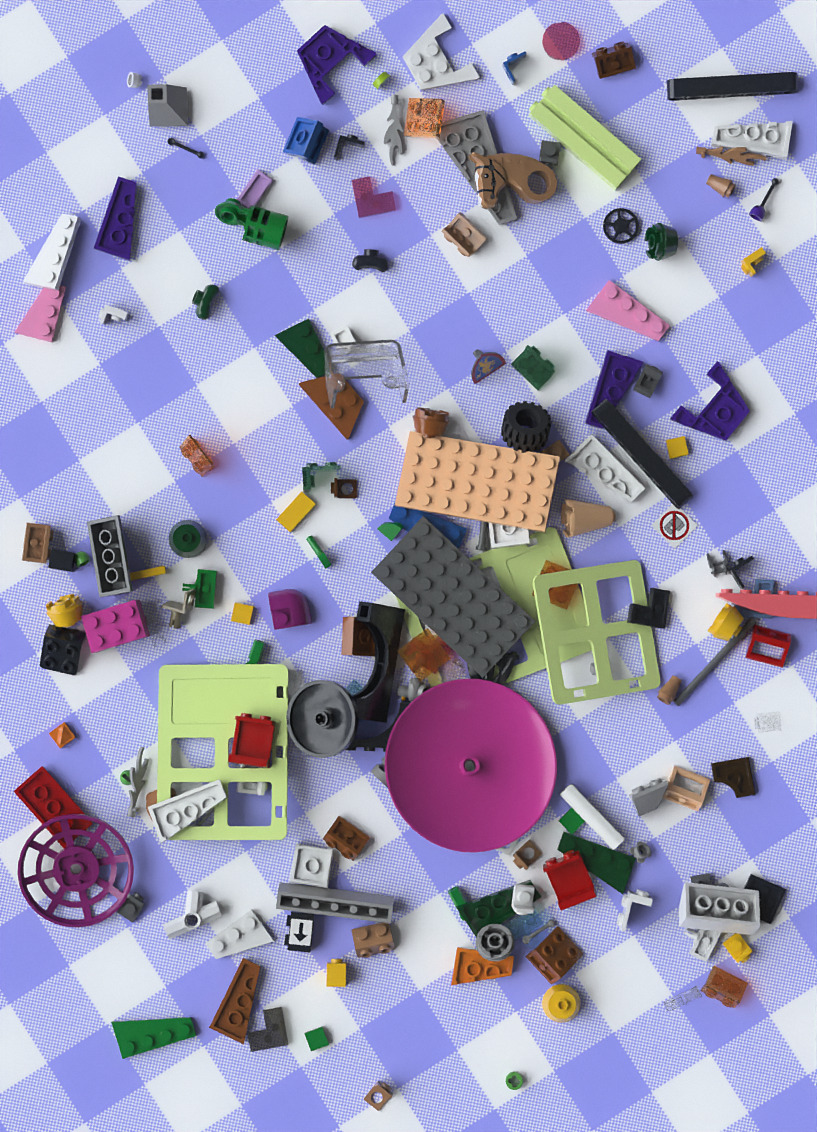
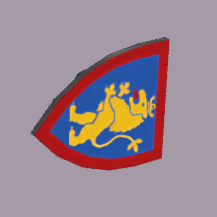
[471,349,506,384]

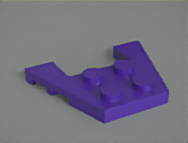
[297,25,377,106]
[670,361,750,441]

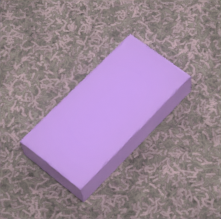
[237,169,273,209]

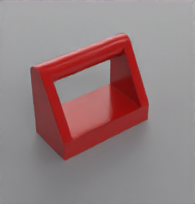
[745,625,791,668]

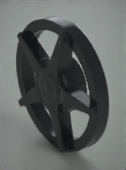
[603,208,639,244]

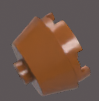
[412,407,450,438]

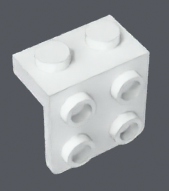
[616,889,653,932]

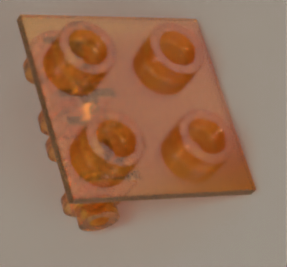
[179,434,215,477]

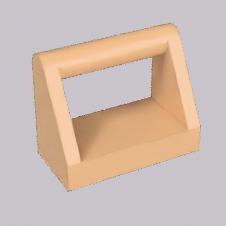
[662,765,710,812]

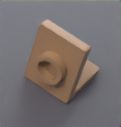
[513,840,542,870]
[364,1081,393,1111]

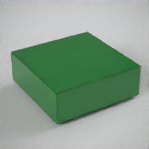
[558,807,585,835]
[304,1026,329,1051]

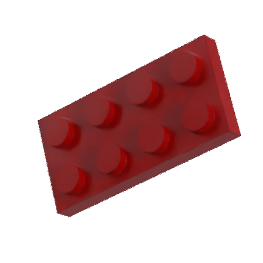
[13,766,93,848]

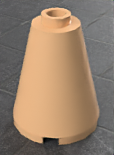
[561,499,616,537]

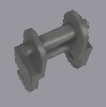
[706,550,729,577]

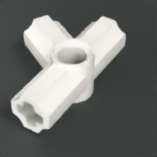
[163,891,222,940]

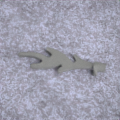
[384,94,404,166]
[127,746,149,817]

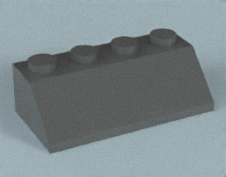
[87,515,133,597]

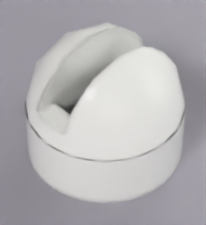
[127,72,143,88]

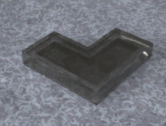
[247,1006,289,1052]

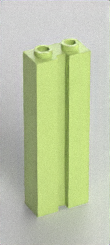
[529,84,641,190]

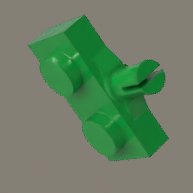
[182,569,217,609]

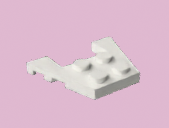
[402,13,480,91]

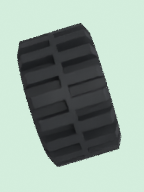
[501,401,552,453]

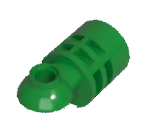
[214,198,289,251]

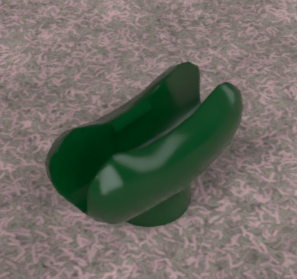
[192,284,220,320]

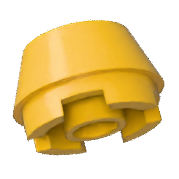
[46,594,83,627]
[708,603,744,641]
[542,984,581,1023]

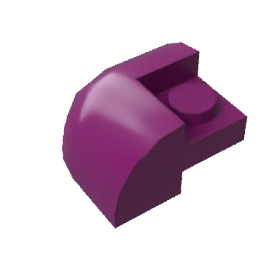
[268,589,313,630]

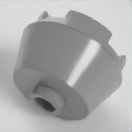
[476,924,514,961]

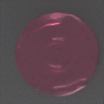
[542,22,580,61]

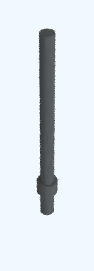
[674,617,757,707]

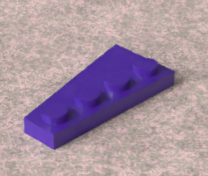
[584,350,644,429]

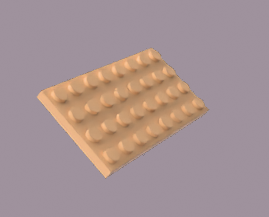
[395,431,560,533]

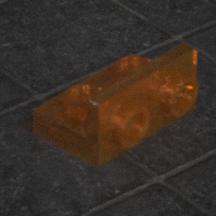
[700,966,748,1008]

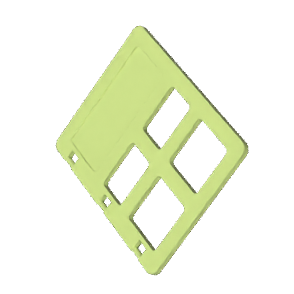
[396,527,592,688]
[157,664,289,840]

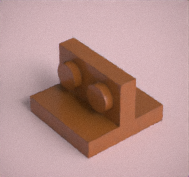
[341,616,375,657]

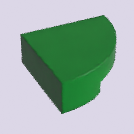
[377,522,404,541]

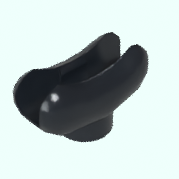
[352,249,389,272]

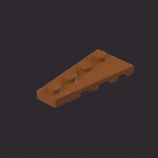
[209,957,260,1045]

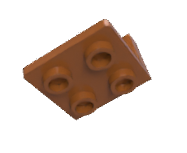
[525,926,583,985]

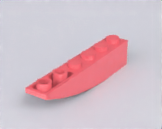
[715,589,817,619]

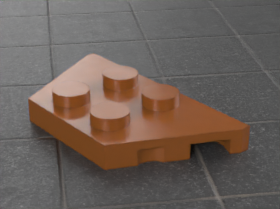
[298,373,364,440]

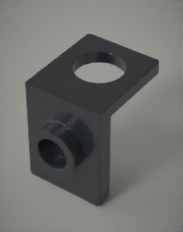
[334,134,365,161]
[729,556,754,589]

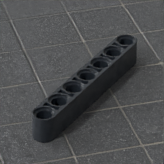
[666,72,799,101]
[591,399,693,509]

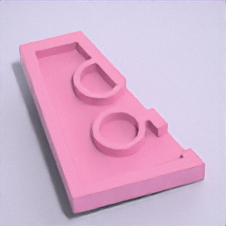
[14,285,66,343]

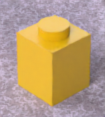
[326,958,346,987]

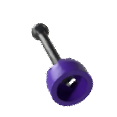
[749,178,779,222]

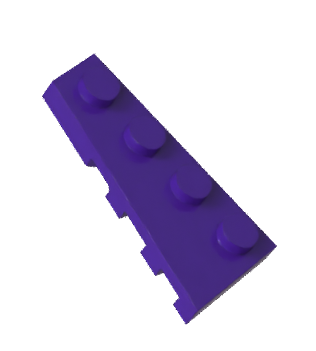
[94,176,137,261]

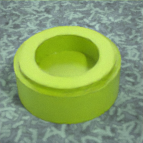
[373,71,391,90]

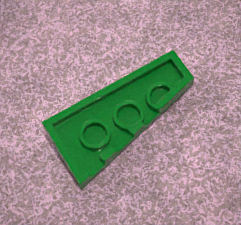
[111,1017,197,1059]

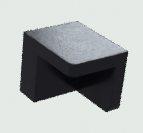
[48,549,76,572]

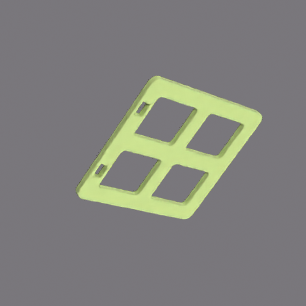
[533,560,661,705]

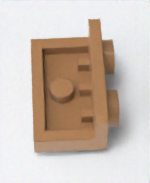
[441,212,488,257]
[21,523,54,564]
[351,922,395,958]

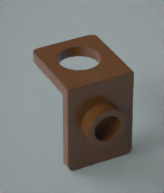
[331,478,357,499]

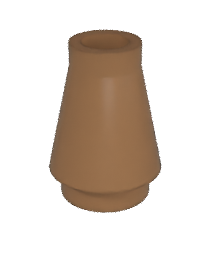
[706,174,736,198]
[657,675,682,705]

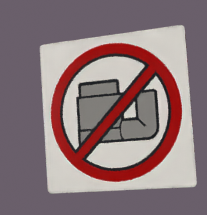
[651,504,698,549]

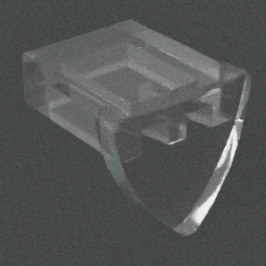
[281,669,303,692]

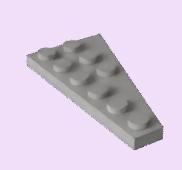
[429,110,517,225]

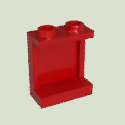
[228,713,276,768]

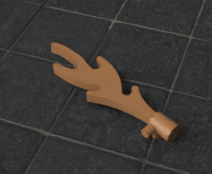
[696,146,767,166]

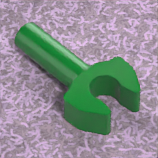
[306,535,332,569]

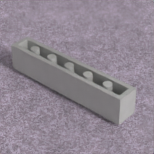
[276,882,394,923]

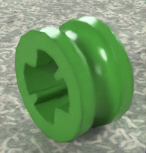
[505,1072,523,1090]

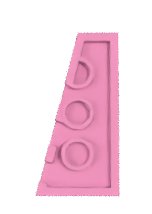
[586,280,670,341]

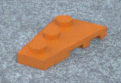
[451,947,514,986]

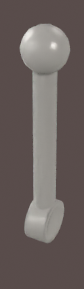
[522,919,555,944]

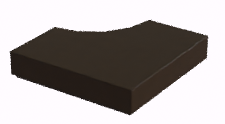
[710,757,756,798]

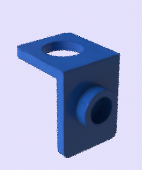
[502,51,527,85]

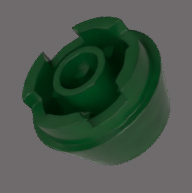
[645,223,678,261]
[169,520,207,558]

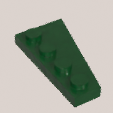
[557,831,636,894]

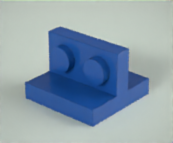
[283,117,329,165]

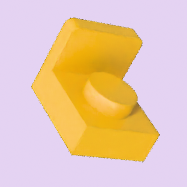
[740,247,766,277]
[722,933,753,963]

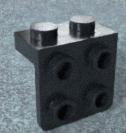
[40,624,86,675]

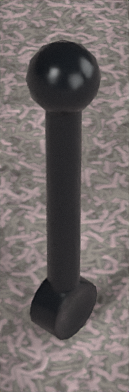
[167,138,204,159]

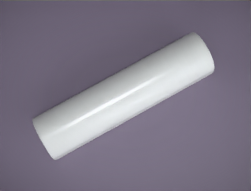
[559,784,625,850]

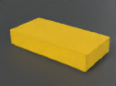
[276,491,316,532]
[130,566,167,581]

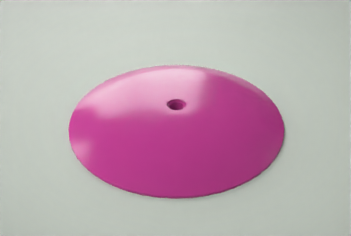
[385,679,557,853]

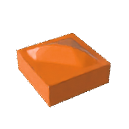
[49,722,76,749]

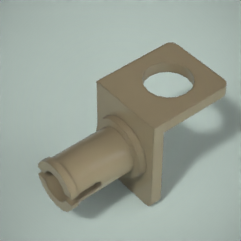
[162,589,196,629]

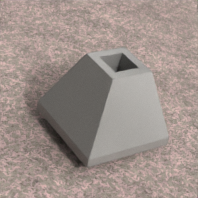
[147,84,188,127]
[629,778,668,817]

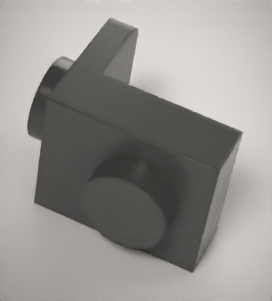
[633,364,663,398]

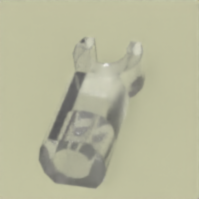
[144,613,167,648]

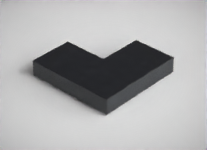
[627,588,670,629]
[744,874,786,925]

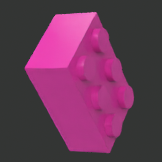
[81,599,151,653]

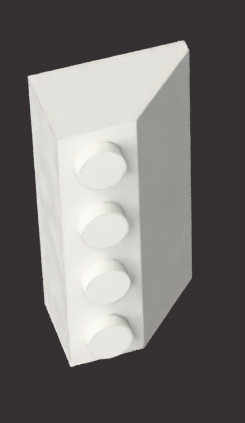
[679,882,760,935]

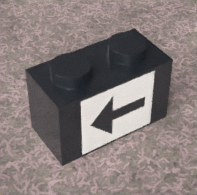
[284,911,315,953]

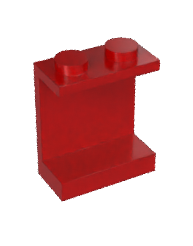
[543,850,597,911]

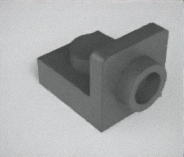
[539,140,560,169]
[117,892,146,923]

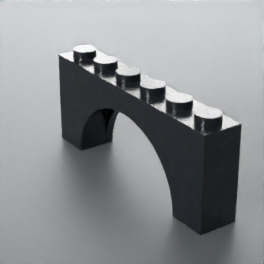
[352,601,405,723]

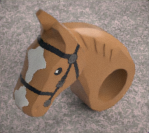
[468,152,557,210]

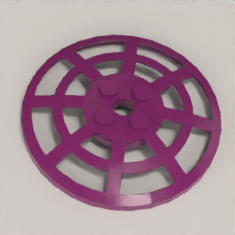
[17,814,134,928]

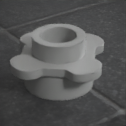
[630,841,651,863]

